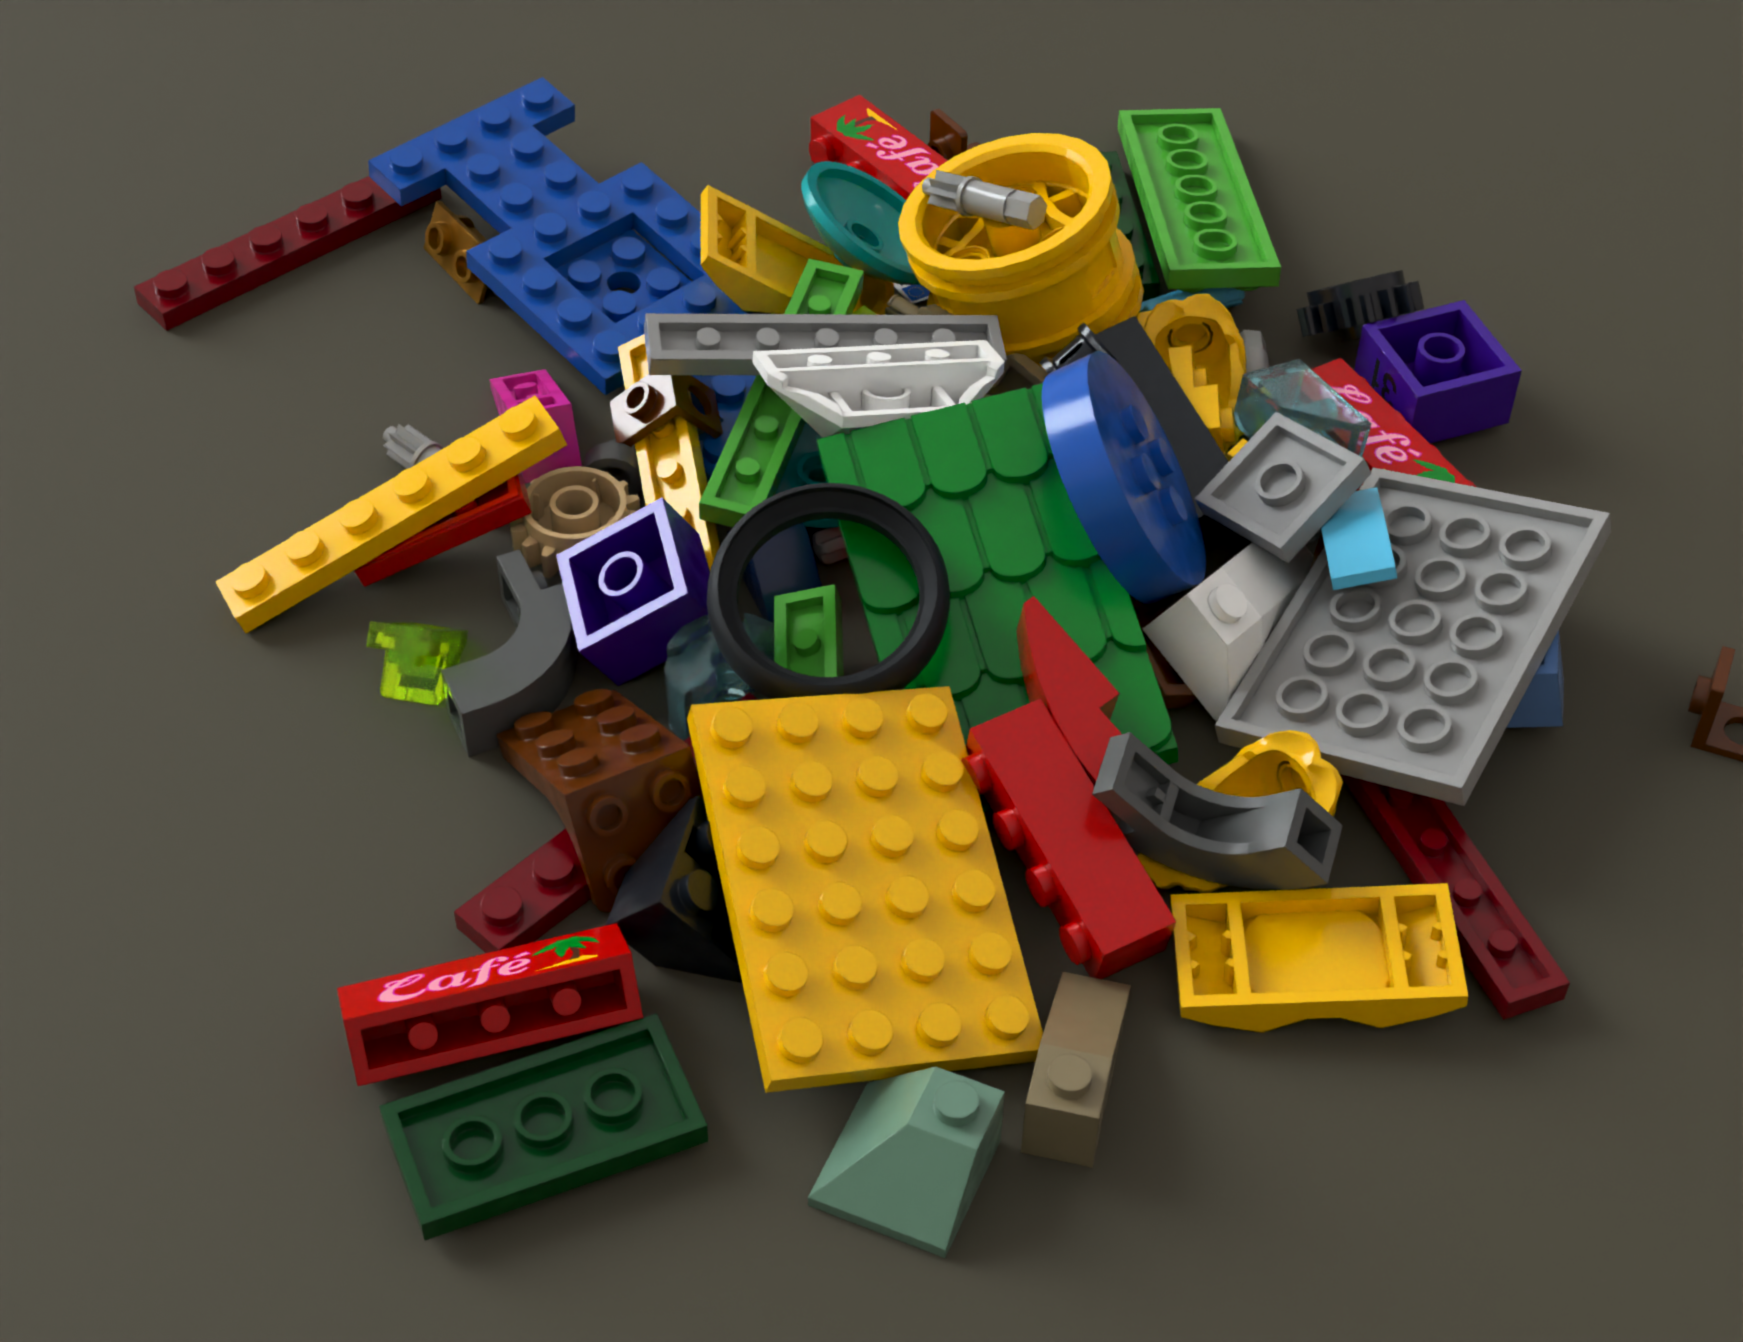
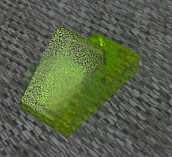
[366,621,468,705]

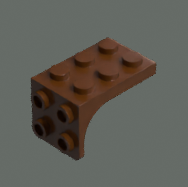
[496,689,704,912]

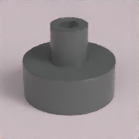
[584,439,642,495]

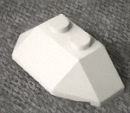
[753,340,1005,438]

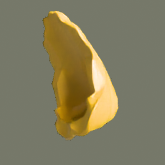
[1144,294,1249,454]
[1137,730,1343,893]

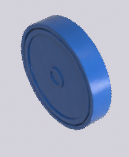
[1042,351,1206,605]

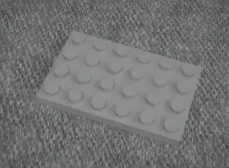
[1215,467,1611,806]

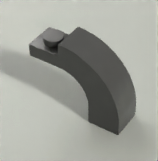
[441,549,577,757]
[1092,732,1343,890]

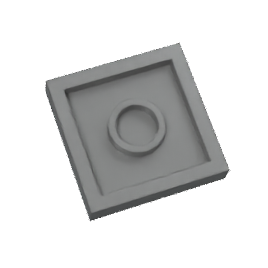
[1194,412,1372,563]

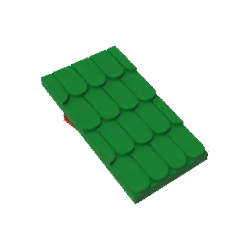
[816,383,1179,812]

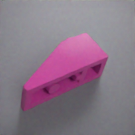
[489,369,582,484]

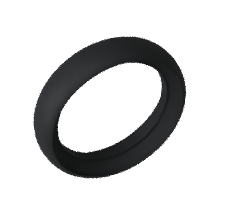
[707,483,950,699]

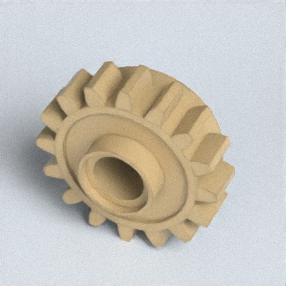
[510,466,640,579]

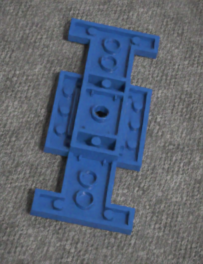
[368,77,756,483]

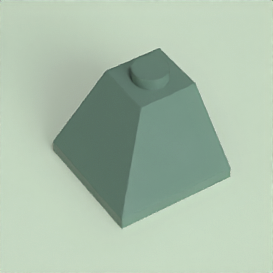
[808,1066,1005,1258]

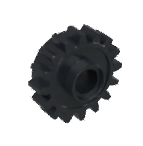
[1296,270,1424,342]

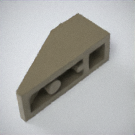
[1021,972,1131,1168]

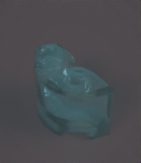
[664,613,774,741]

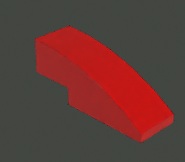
[1016,596,1122,786]

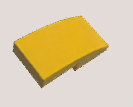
[1168,345,1237,458]

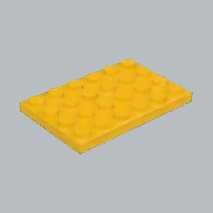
[687,686,1043,1093]

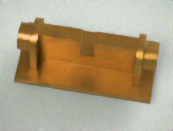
[423,201,490,304]

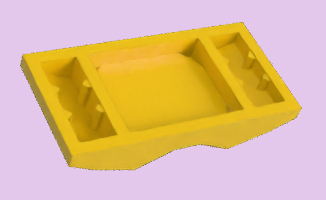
[701,185,894,315]
[1170,883,1469,1033]

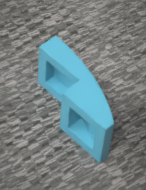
[1321,487,1397,590]

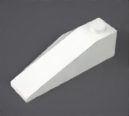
[1143,542,1313,722]

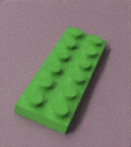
[1117,108,1281,293]

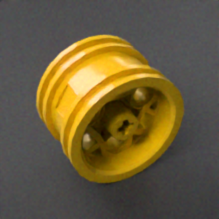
[898,133,1144,370]

